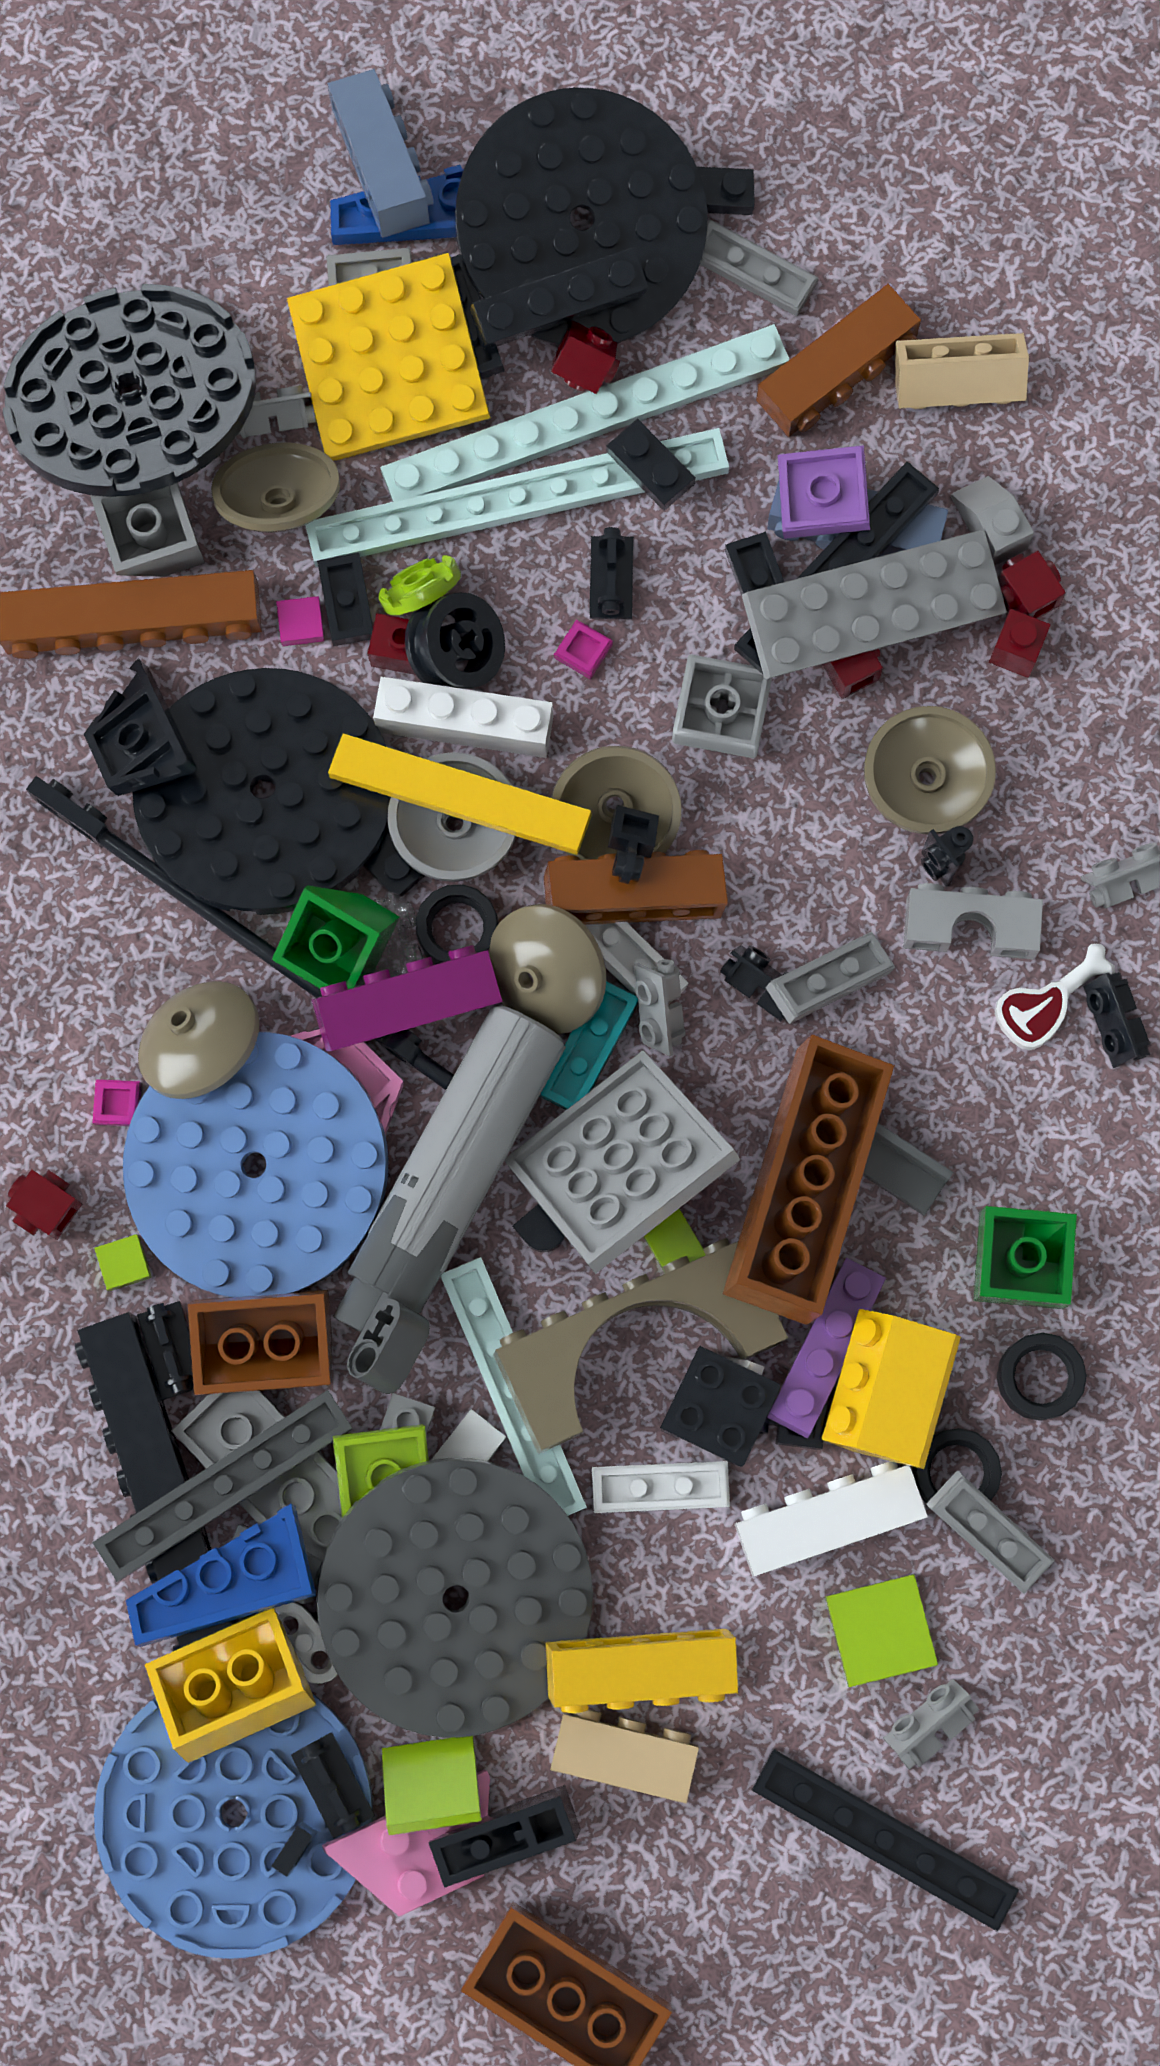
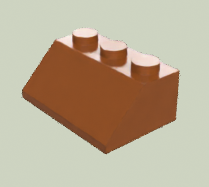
[188,1289,332,1395]

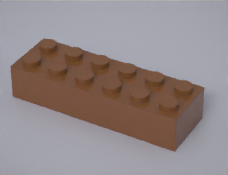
[723,1034,895,1325]

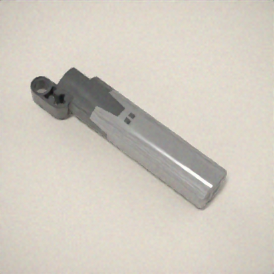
[333,1005,566,1394]

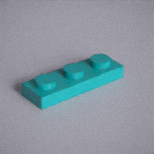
[539,981,638,1110]

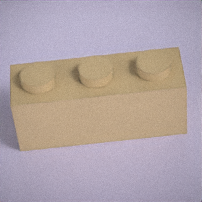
[895,333,1029,409]
[550,1709,699,1803]

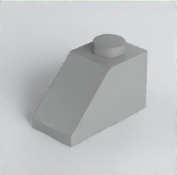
[950,476,1034,566]

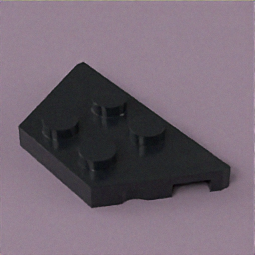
[84,658,197,796]

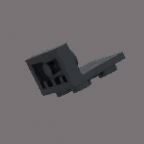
[660,1345,780,1467]

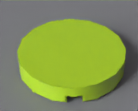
[379,555,461,615]

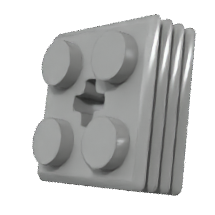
[672,654,772,758]

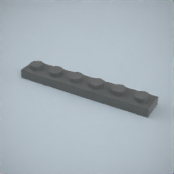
[92,1390,353,1582]

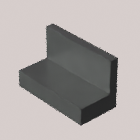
[863,1123,954,1216]

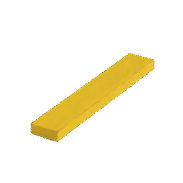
[328,734,592,855]

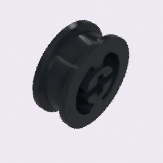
[405,592,505,689]

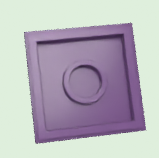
[778,445,870,539]

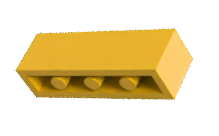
[546,1628,738,1713]

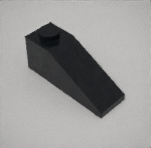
[428,1785,581,1888]

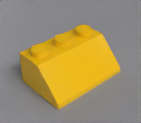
[821,1309,961,1469]
[144,1608,317,1763]

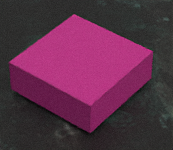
[276,596,325,646]
[554,619,613,679]
[92,1079,142,1126]

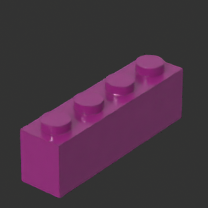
[311,945,502,1051]

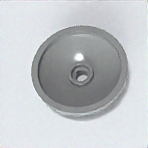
[388,752,516,882]

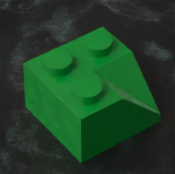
[272,885,400,989]
[973,1206,1077,1309]

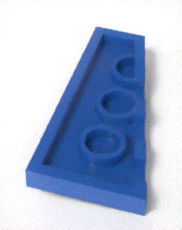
[330,165,464,245]
[126,1504,316,1647]

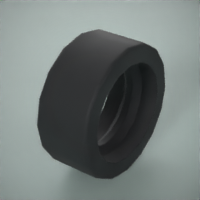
[415,884,499,964]
[997,1332,1087,1421]
[912,1428,1002,1504]

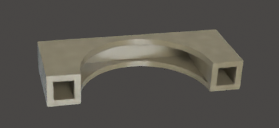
[493,1238,788,1454]

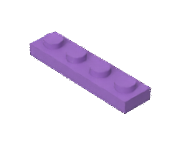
[767,1258,886,1438]

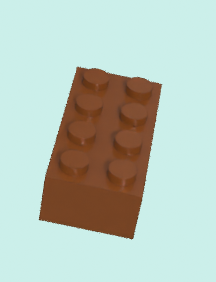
[461,1901,672,2066]

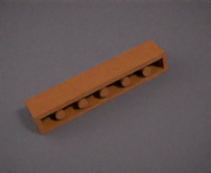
[0,570,262,659]

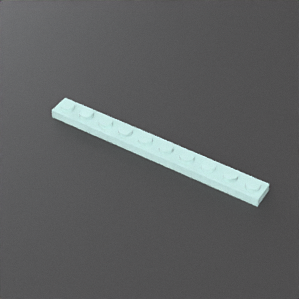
[380,324,789,502]
[306,428,729,567]

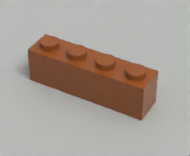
[756,284,921,437]
[543,850,728,925]

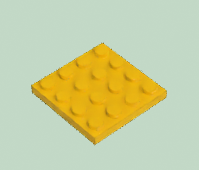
[287,253,491,461]

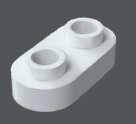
[275,1602,338,1684]

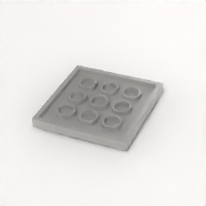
[504,1050,741,1274]

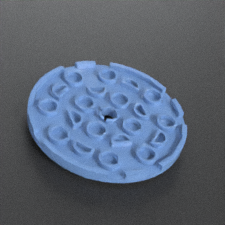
[123,1032,389,1297]
[94,1694,373,1959]

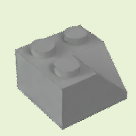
[90,483,205,577]

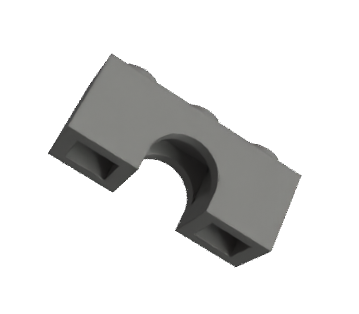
[903,883,1043,960]

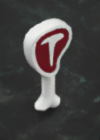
[995,944,1115,1050]

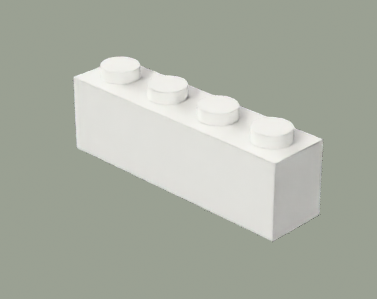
[373,677,553,758]
[735,1461,928,1576]

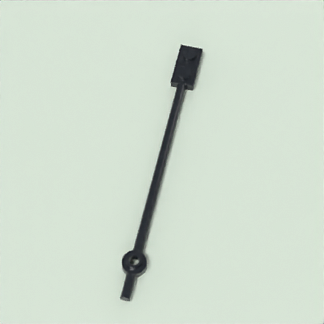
[26,776,454,1090]

